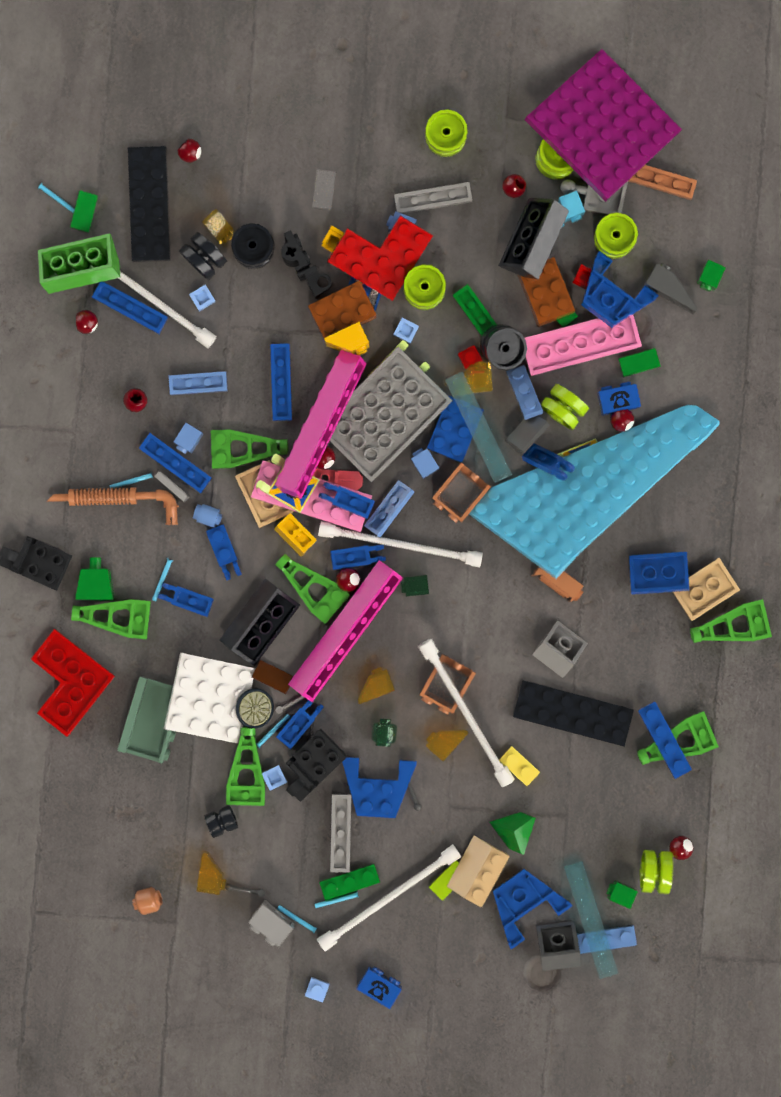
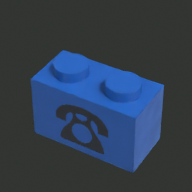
[597,382,641,416]
[357,966,402,1009]

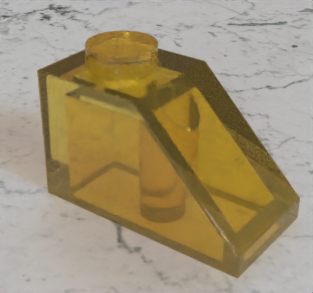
[202,209,234,245]
[453,361,493,395]
[358,667,395,704]
[426,730,469,761]
[197,851,226,895]

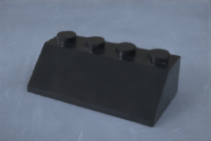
[498,198,569,279]
[219,579,300,666]

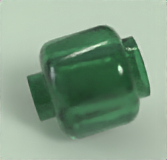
[371,718,397,747]

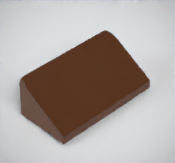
[252,660,293,694]

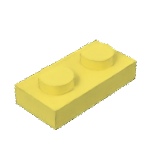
[499,746,540,786]

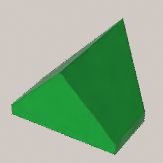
[489,812,536,855]

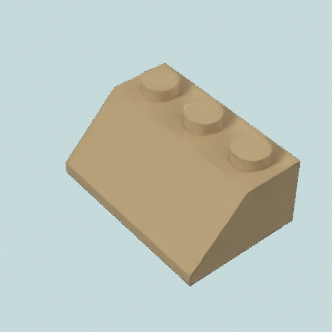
[447,835,510,908]

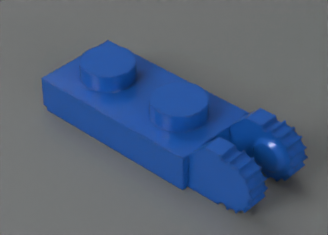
[522,443,575,481]
[318,482,375,519]
[206,524,242,580]
[330,545,386,570]
[158,582,214,617]
[276,699,324,749]

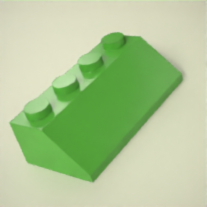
[38,233,120,294]

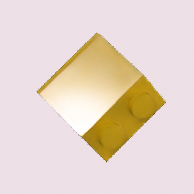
[324,322,369,356]

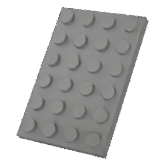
[330,347,453,482]

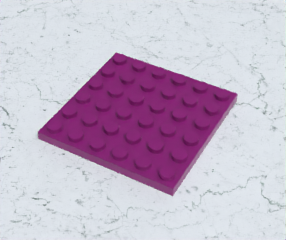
[525,49,682,202]

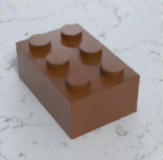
[517,257,575,327]
[308,280,377,341]

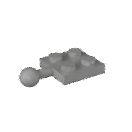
[561,179,628,215]

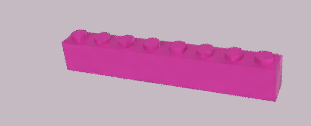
[275,350,367,499]
[288,560,403,702]

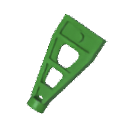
[211,430,289,469]
[275,554,350,624]
[71,599,151,639]
[690,599,772,643]
[637,711,719,765]
[226,727,265,806]

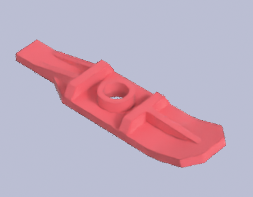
[313,469,363,491]

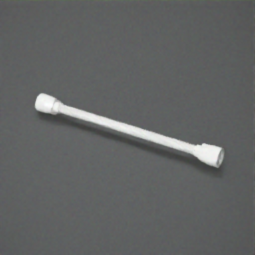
[118,271,217,349]
[318,521,483,568]
[418,639,514,787]
[317,844,462,951]

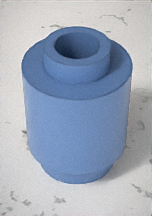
[193,504,222,528]

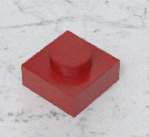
[572,264,592,290]
[457,345,483,371]

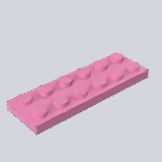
[525,315,642,376]
[251,461,372,532]

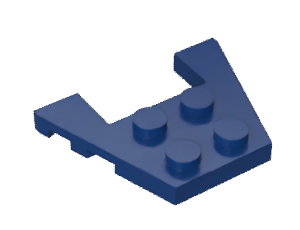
[581,251,659,328]
[342,757,417,818]
[492,868,572,949]

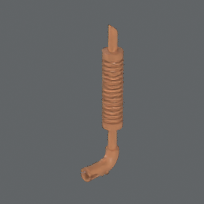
[47,487,179,525]

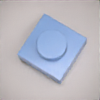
[189,285,216,312]
[393,318,419,344]
[262,765,287,791]
[305,977,330,1003]

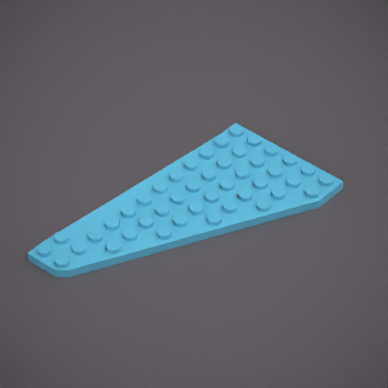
[469,405,719,579]

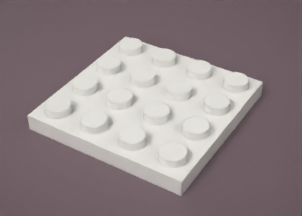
[164,653,256,743]

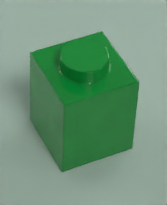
[697,260,726,292]
[606,880,638,909]

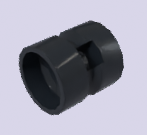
[204,805,239,838]

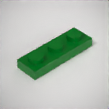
[452,284,497,337]
[319,864,380,901]

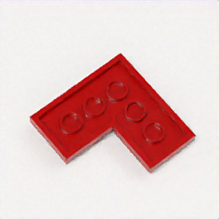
[327,215,433,301]
[31,629,115,737]

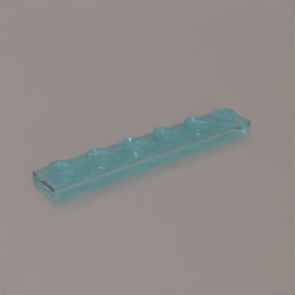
[445,371,512,483]
[564,861,618,979]

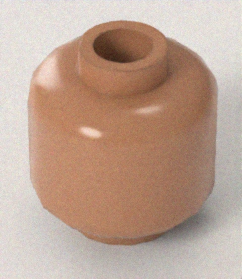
[132,887,163,915]

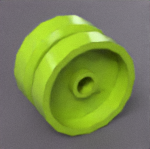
[425,109,468,157]
[535,139,574,180]
[593,213,638,259]
[404,265,446,310]
[540,384,589,431]
[640,849,673,894]

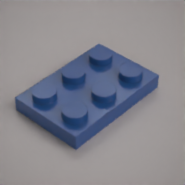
[427,395,484,463]
[629,552,690,594]

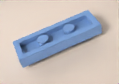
[506,365,543,420]
[169,371,228,395]
[364,480,414,537]
[577,925,637,954]

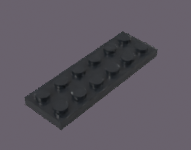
[128,146,171,262]
[513,680,634,747]

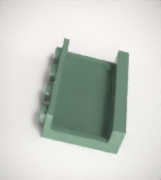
[117,676,176,764]

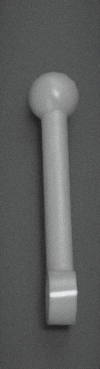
[275,696,305,714]

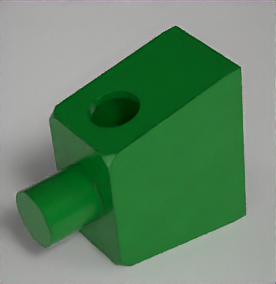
[76,557,115,600]

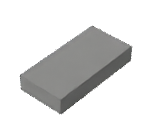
[154,472,189,502]

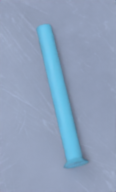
[38,183,74,213]
[109,472,153,489]
[152,558,173,601]
[256,713,291,748]
[315,891,359,908]
[277,905,317,934]

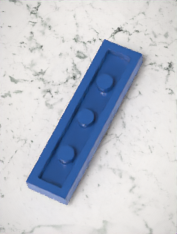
[92,282,168,334]
[270,344,292,421]
[139,433,212,493]
[637,701,692,779]

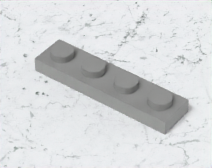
[394,182,473,214]
[330,794,351,872]

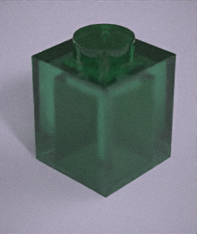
[401,575,429,597]

